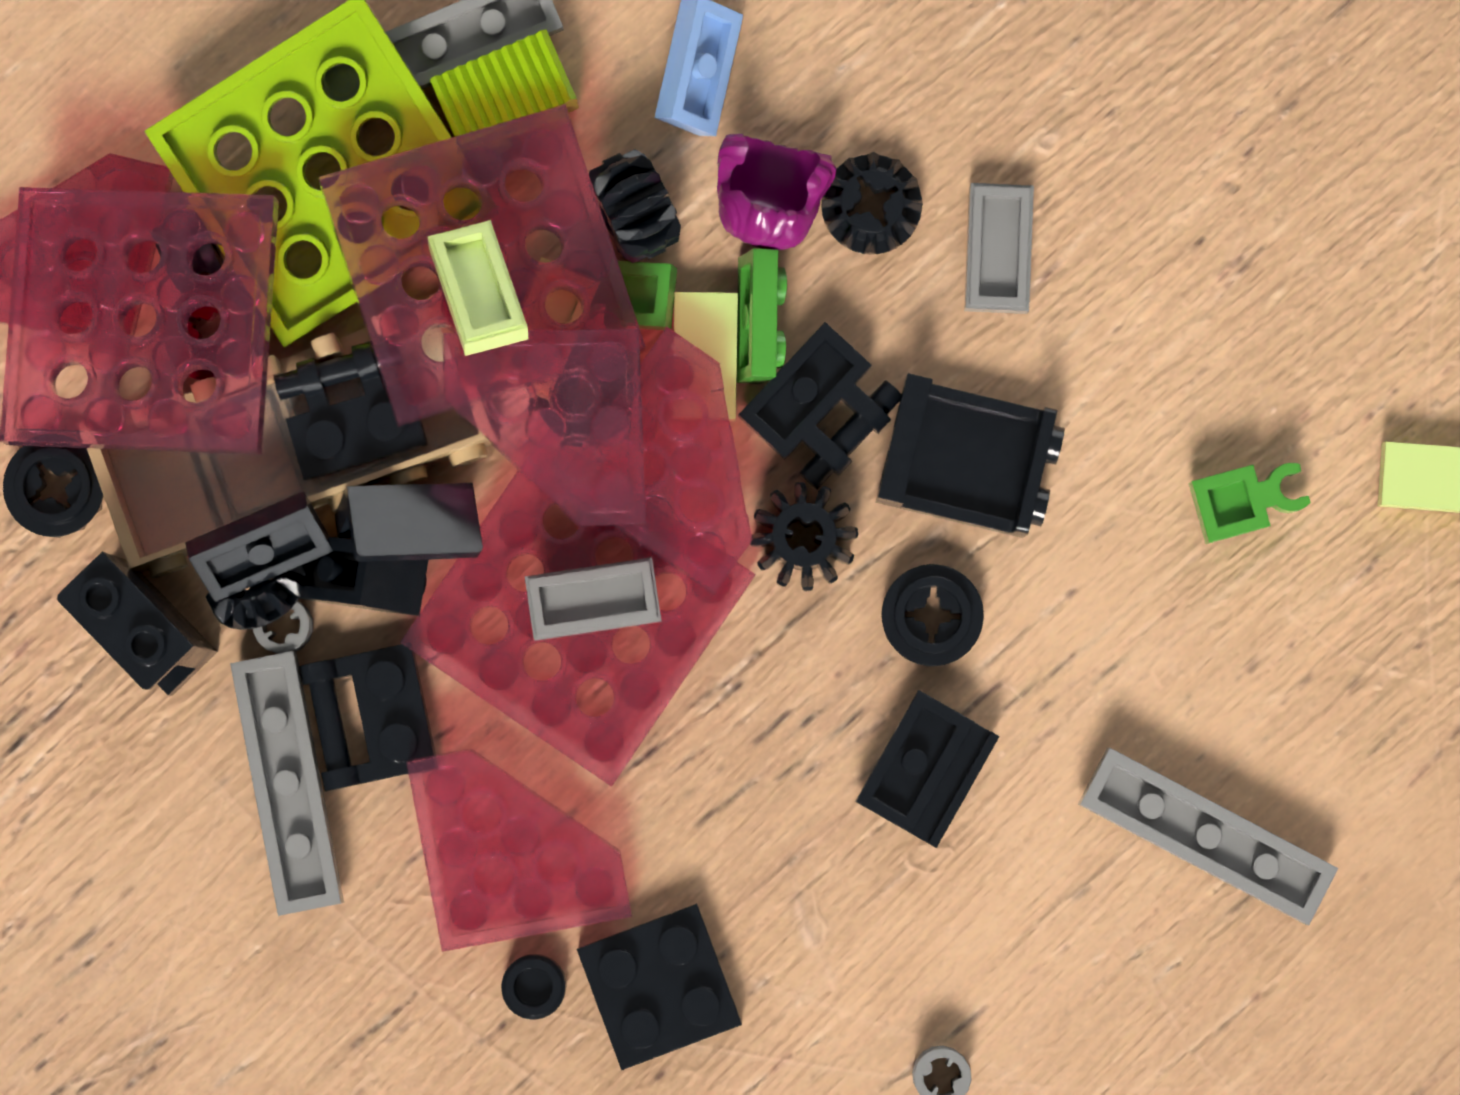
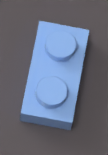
[654,0,743,136]

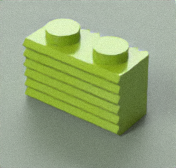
[429,29,579,161]

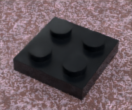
[577,903,742,1071]

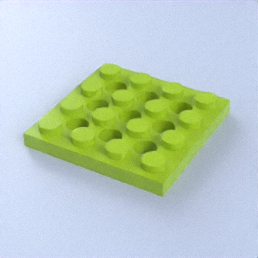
[144,0,499,348]

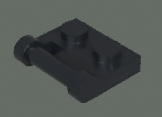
[299,642,439,792]

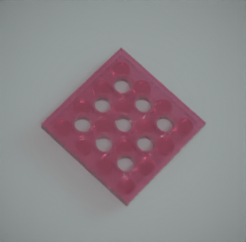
[318,104,646,426]
[0,187,279,455]
[400,432,756,787]

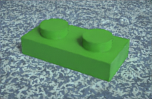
[736,248,787,384]

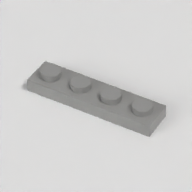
[324,0,564,102]
[230,651,344,916]
[1078,748,1338,925]

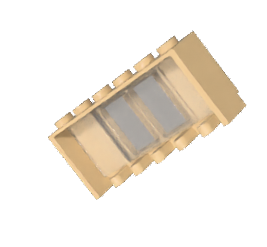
[78,292,498,578]

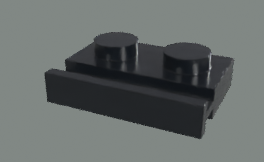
[855,690,1000,848]

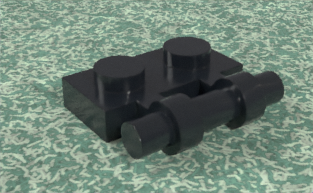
[738,322,902,490]
[273,340,429,481]

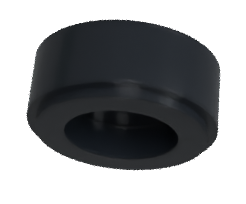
[501,954,567,1020]

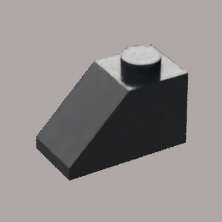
[299,537,428,616]

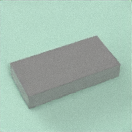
[964,183,1034,314]
[525,557,662,641]

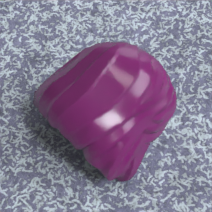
[717,134,836,250]

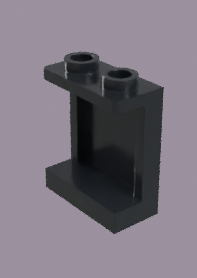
[875,373,1065,538]
[57,551,218,696]

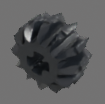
[588,149,681,263]
[750,482,858,592]

